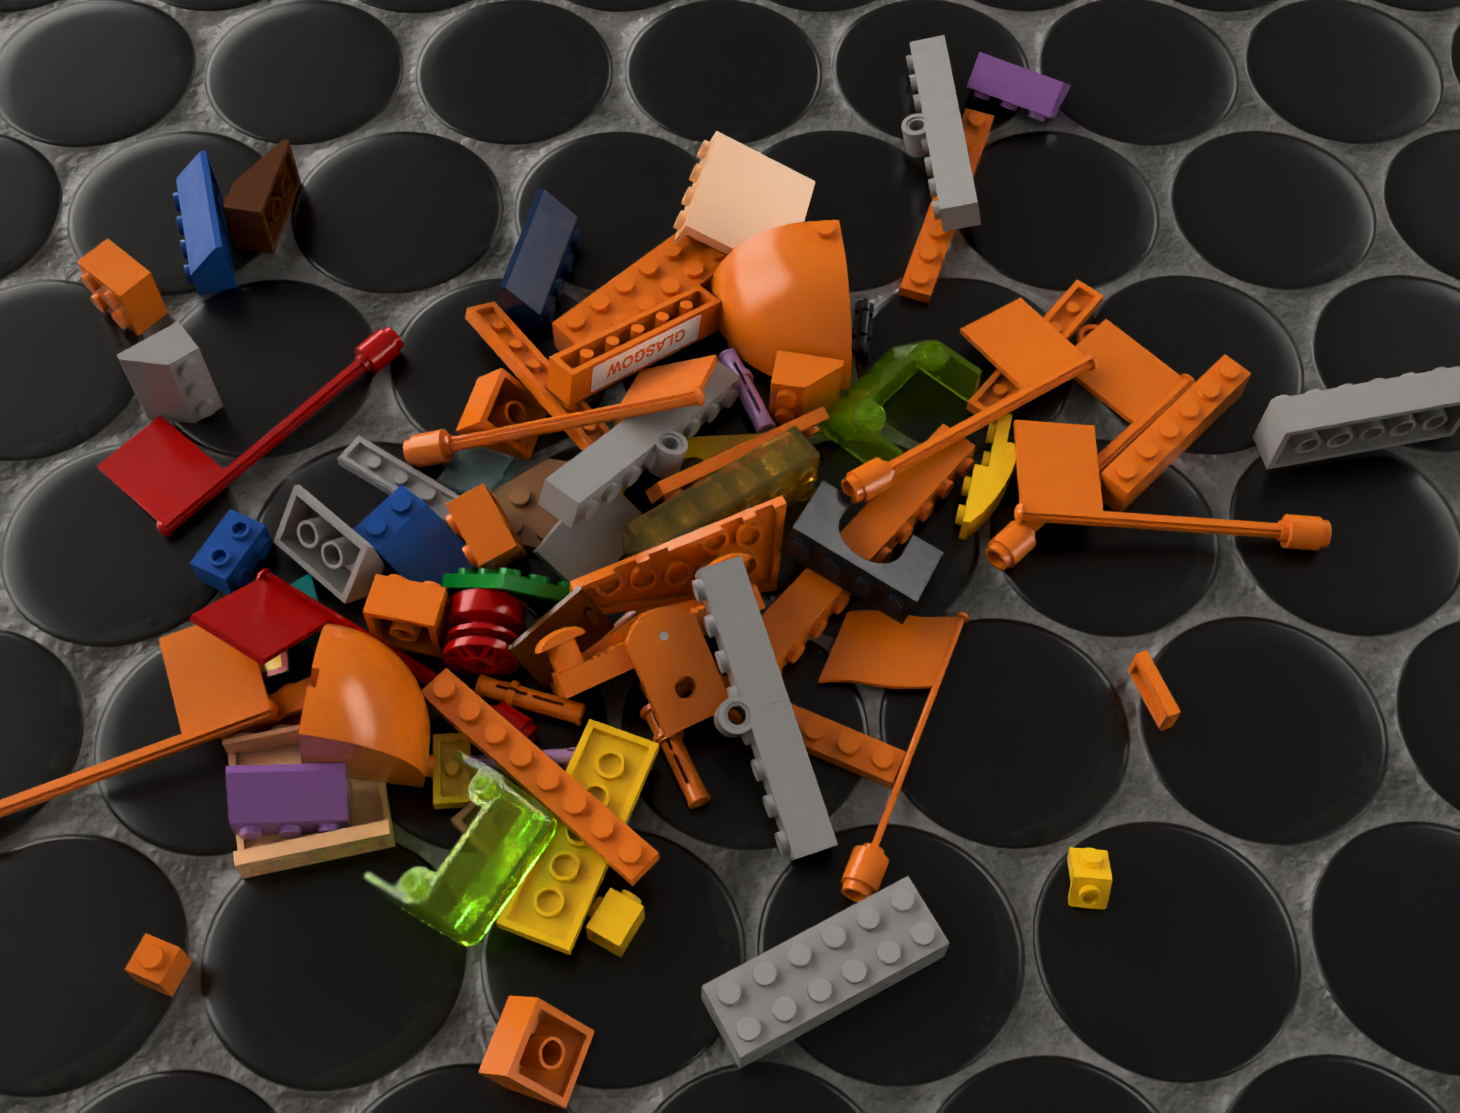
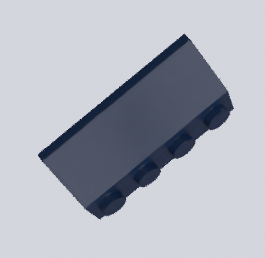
[500,188,583,335]

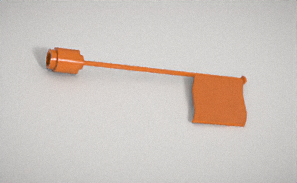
[818,610,969,902]

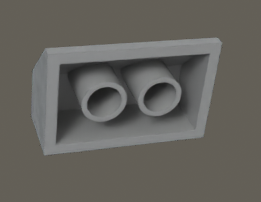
[117,321,224,423]
[273,484,386,604]

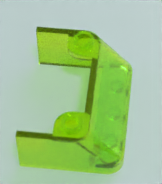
[822,340,982,463]
[363,750,557,946]

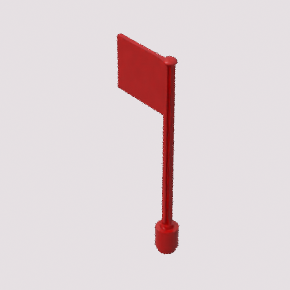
[97,327,404,537]
[190,568,539,743]

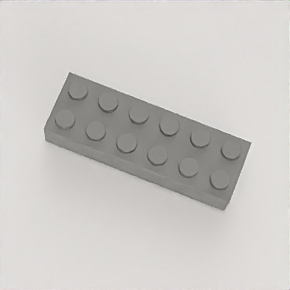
[1253,366,1460,470]
[701,876,949,1069]

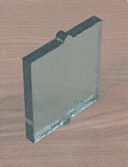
[437,447,516,494]

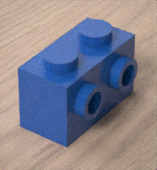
[190,509,273,595]

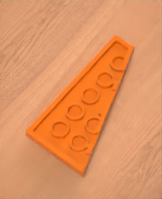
[569,495,787,615]

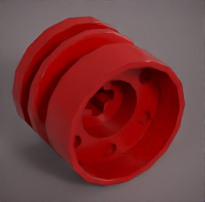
[443,588,525,678]

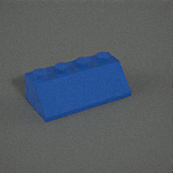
[173,150,237,295]

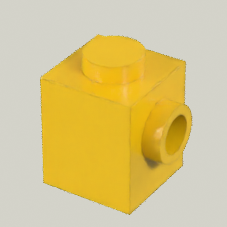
[586,887,645,958]

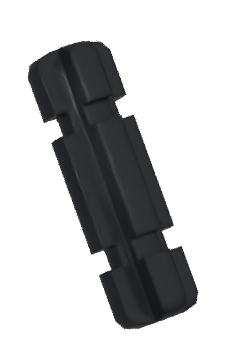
[852,298,874,357]

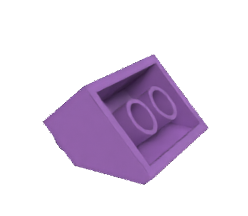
[966,52,1071,122]
[225,763,352,840]

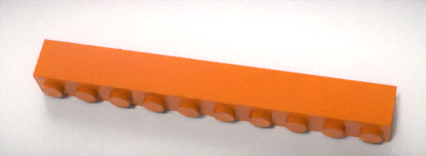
[762,424,976,675]

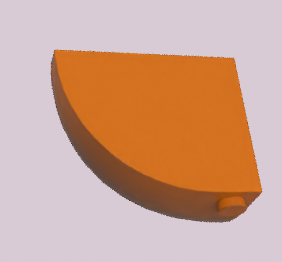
[708,220,852,390]
[298,623,436,788]

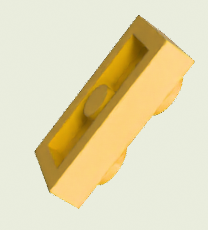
[433,733,473,810]

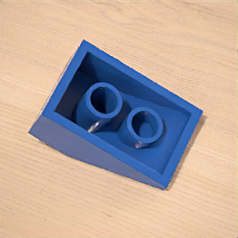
[353,485,477,596]

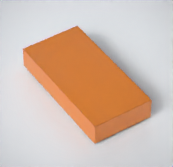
[1128,650,1181,731]

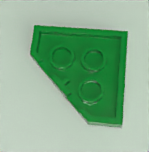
[441,568,570,605]

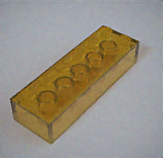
[621,426,820,559]

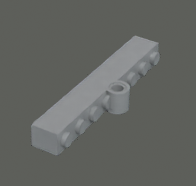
[901,35,981,232]
[538,361,741,529]
[692,556,838,860]

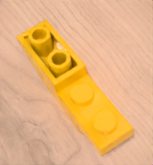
[955,413,1016,540]

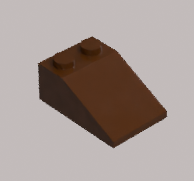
[222,140,301,254]

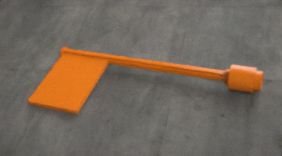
[841,297,1097,504]
[985,319,1195,570]
[403,355,718,468]
[1013,420,1332,551]
[0,625,280,818]

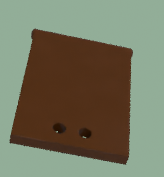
[507,585,615,688]

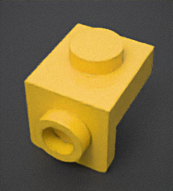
[1067,847,1113,910]

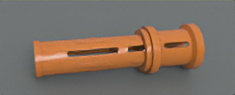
[639,703,711,809]

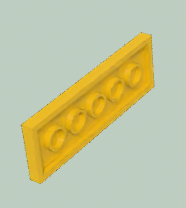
[496,719,659,955]

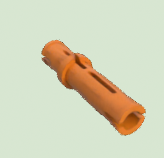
[475,674,586,726]

